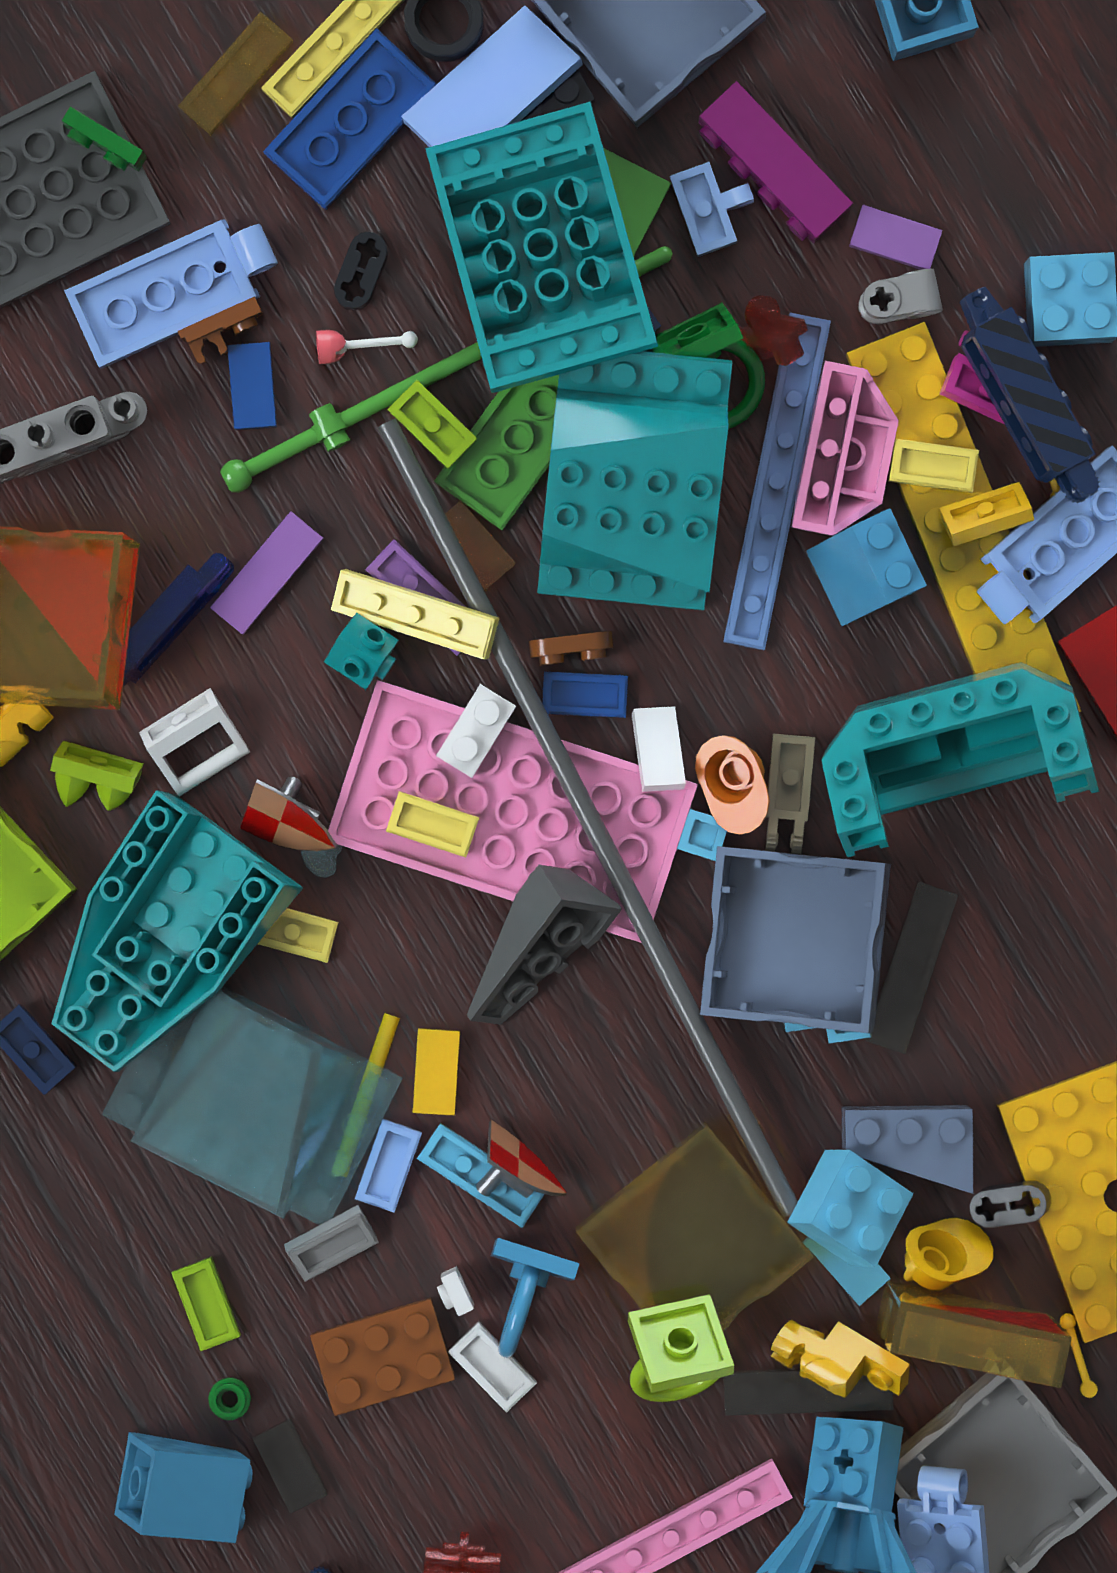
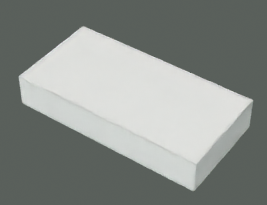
[632,706,686,792]
[448,1321,537,1413]

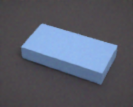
[355,1119,422,1213]

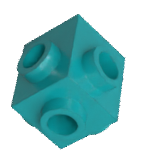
[324,612,399,690]

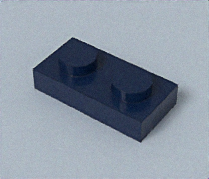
[0,1004,77,1095]

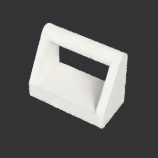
[139,688,250,797]

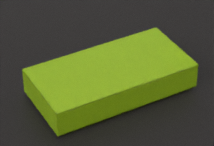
[171,1256,241,1351]

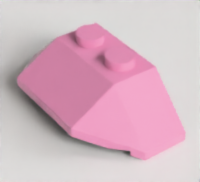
[791,361,899,536]

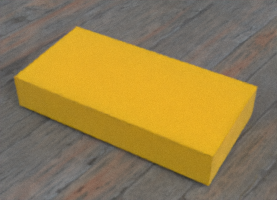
[413,1028,460,1116]

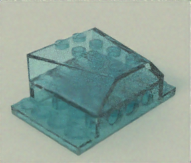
[102,986,403,1225]

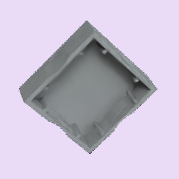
[895,1358,1117,1573]

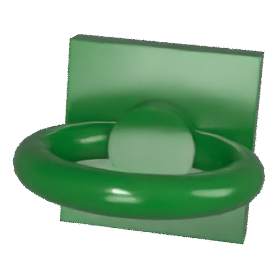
[652,302,765,429]

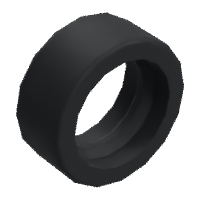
[404,0,484,62]

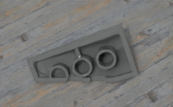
[467,864,622,1025]

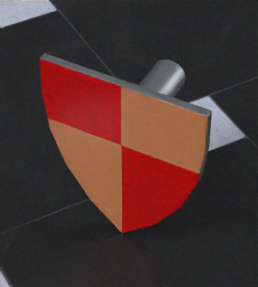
[240,776,337,851]
[476,1120,567,1198]

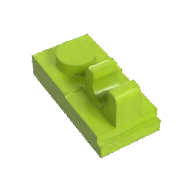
[387,380,477,469]

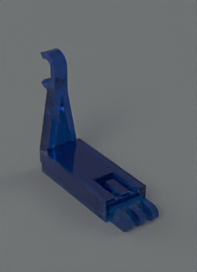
[14,553,234,689]

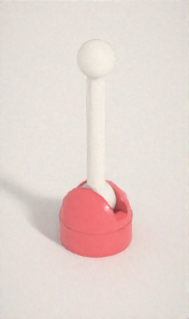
[316,330,418,364]

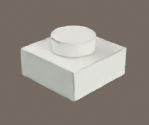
[437,1266,474,1316]

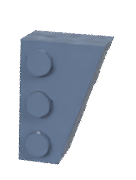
[842,1105,973,1194]

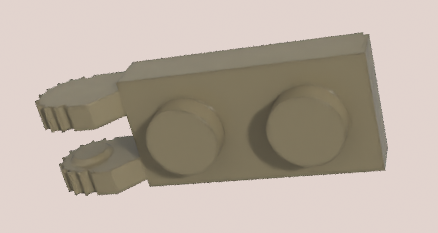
[765,734,815,854]

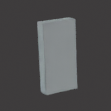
[284,1205,379,1282]

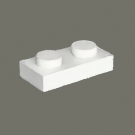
[436,684,516,778]

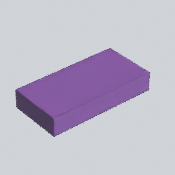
[849,205,943,270]

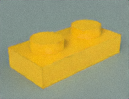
[939,482,1034,546]

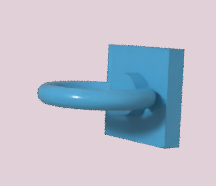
[491,1238,580,1358]

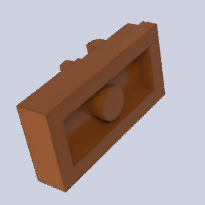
[178,296,263,365]

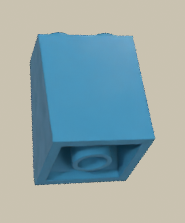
[806,508,927,627]
[114,1432,253,1543]

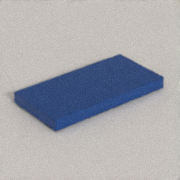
[263,28,437,211]

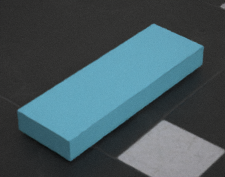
[417,1123,544,1228]

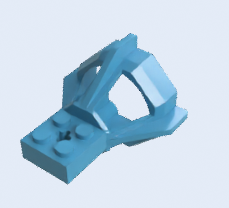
[756,1416,917,1573]

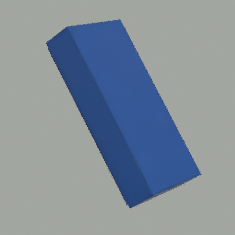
[227,342,277,430]
[542,672,628,718]

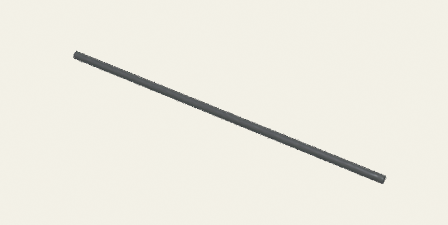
[378,418,798,1217]

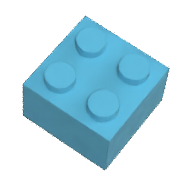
[1024,252,1117,347]
[787,1150,913,1267]

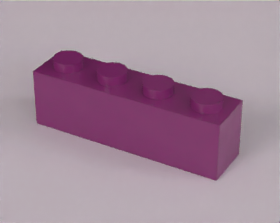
[698,81,853,244]

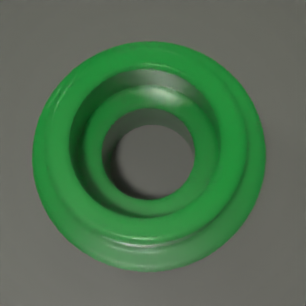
[208,1377,251,1420]

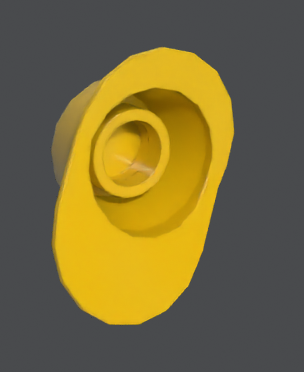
[903,1218,993,1290]

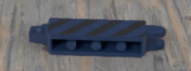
[960,287,1100,504]

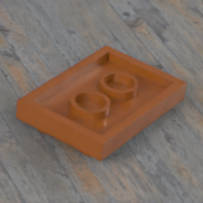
[310,1297,455,1416]

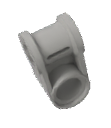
[858,268,943,324]

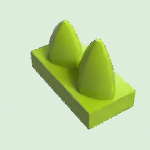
[50,741,144,811]

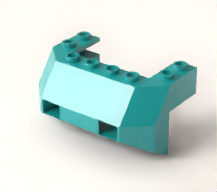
[821,662,1100,857]

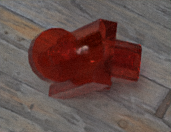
[739,295,808,366]
[423,1531,501,1573]

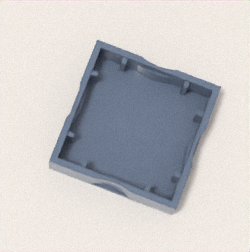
[531,0,766,128]
[700,846,891,1033]

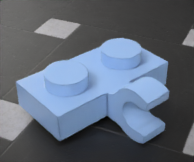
[670,162,754,257]

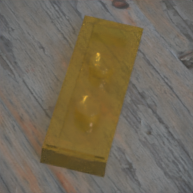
[178,12,293,136]

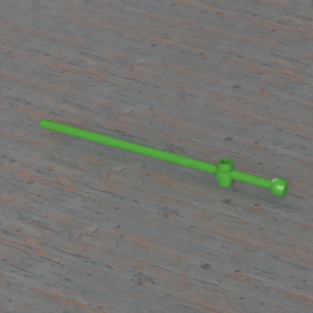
[220,246,672,493]

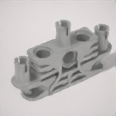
[0,392,147,484]

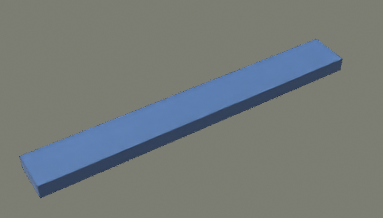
[723,313,831,650]

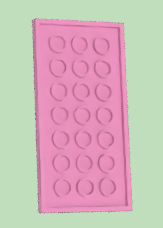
[328,680,697,943]

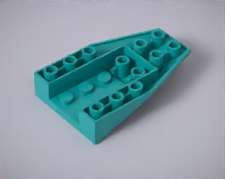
[51,790,303,1072]

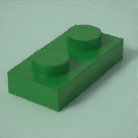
[62,106,147,172]

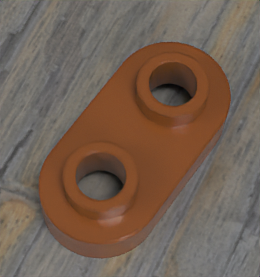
[528,631,614,665]

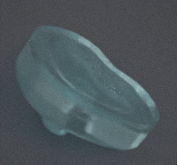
[301,844,343,878]

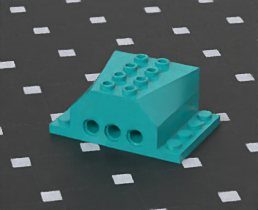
[425,102,658,393]
[537,351,732,610]

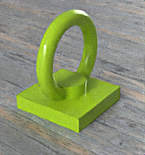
[628,1294,734,1402]

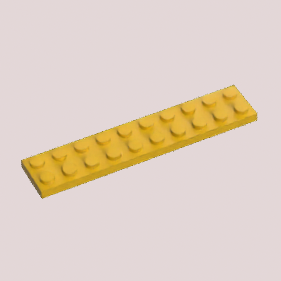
[846,321,1081,712]

